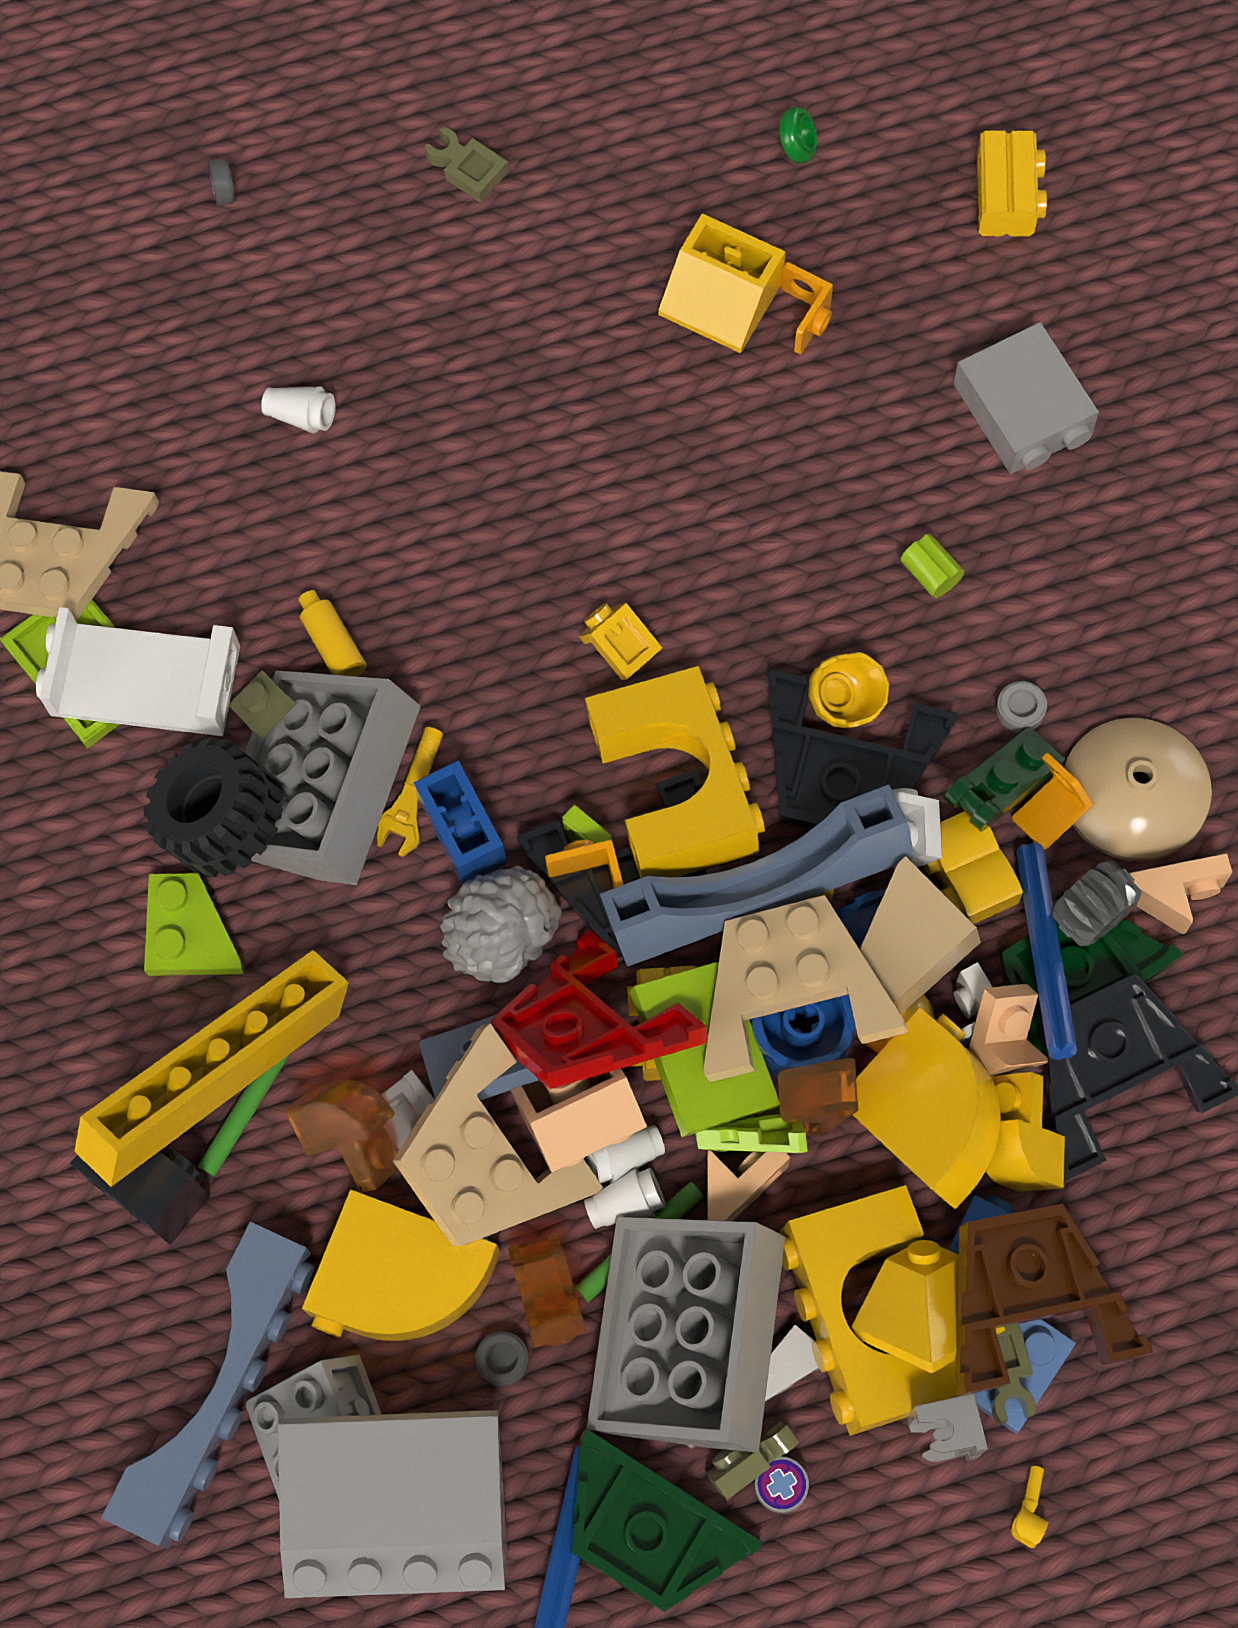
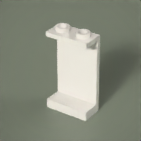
[36,607,240,736]

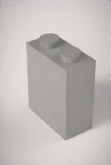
[954,322,1099,474]

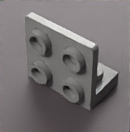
[246,1354,382,1499]

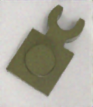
[424,127,509,203]
[991,1324,1036,1425]
[705,1420,799,1500]

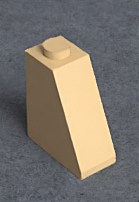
[860,856,981,1014]

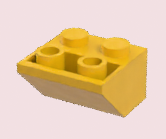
[658,213,786,353]

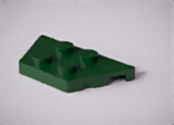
[1000,919,1184,1052]
[570,1429,763,1612]

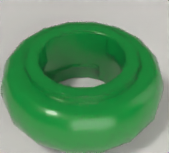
[779,106,817,164]

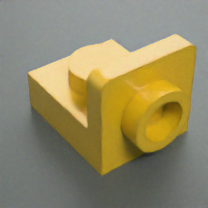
[578,603,662,680]

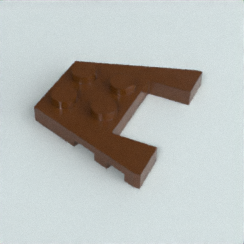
[955,1204,1153,1397]

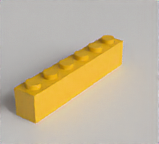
[74,950,349,1187]

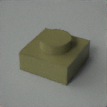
[229,670,296,739]

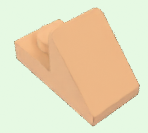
[1129,854,1232,934]
[969,984,1048,1076]
[707,1150,790,1221]

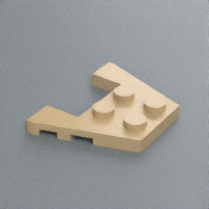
[0,471,159,621]
[703,895,908,1082]
[393,1024,603,1246]

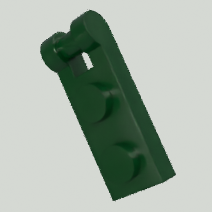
[944,726,1065,832]

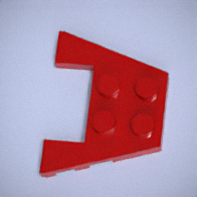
[490,930,708,1089]

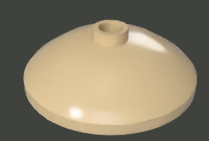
[1064,718,1212,861]

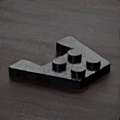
[768,669,958,829]
[517,768,707,958]
[1038,973,1238,1181]

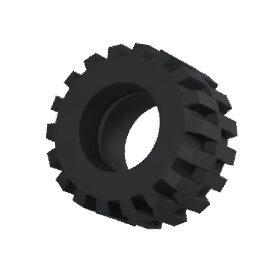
[144,738,283,877]

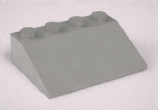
[245,671,421,885]
[586,1217,785,1452]
[278,1410,508,1598]

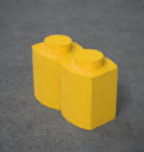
[923,811,1023,924]

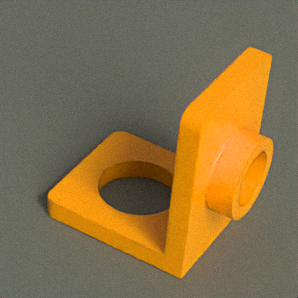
[781,262,833,355]
[1012,753,1093,850]
[545,840,623,888]

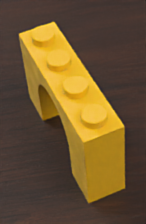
[585,666,765,878]
[779,1185,974,1436]

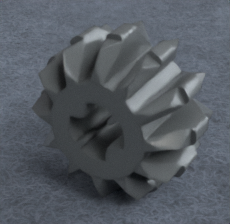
[1052,861,1142,946]

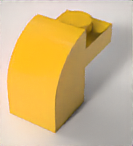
[986,1072,1065,1192]

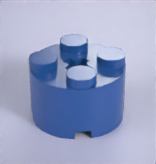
[751,994,856,1084]

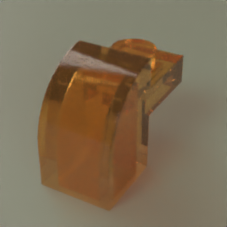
[285,1080,398,1193]
[508,1233,586,1348]

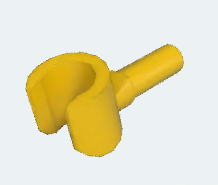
[1011,1466,1049,1548]

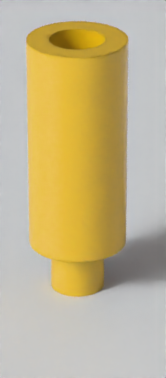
[298,590,367,677]

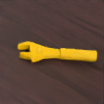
[377,727,443,857]

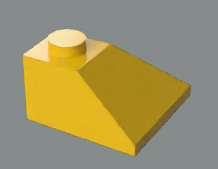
[851,1239,1005,1373]

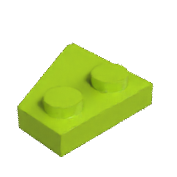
[144,873,244,976]
[695,1097,808,1153]

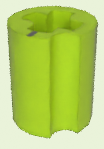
[900,533,965,598]

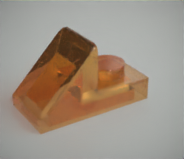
[778,1058,859,1137]

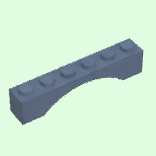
[600,785,915,967]
[101,1222,315,1549]

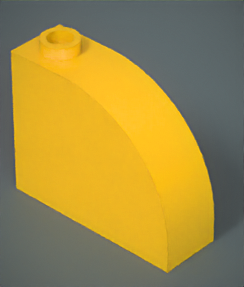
[837,1007,1001,1209]
[302,1189,501,1341]

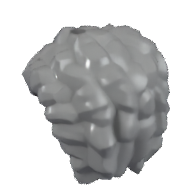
[440,866,562,983]

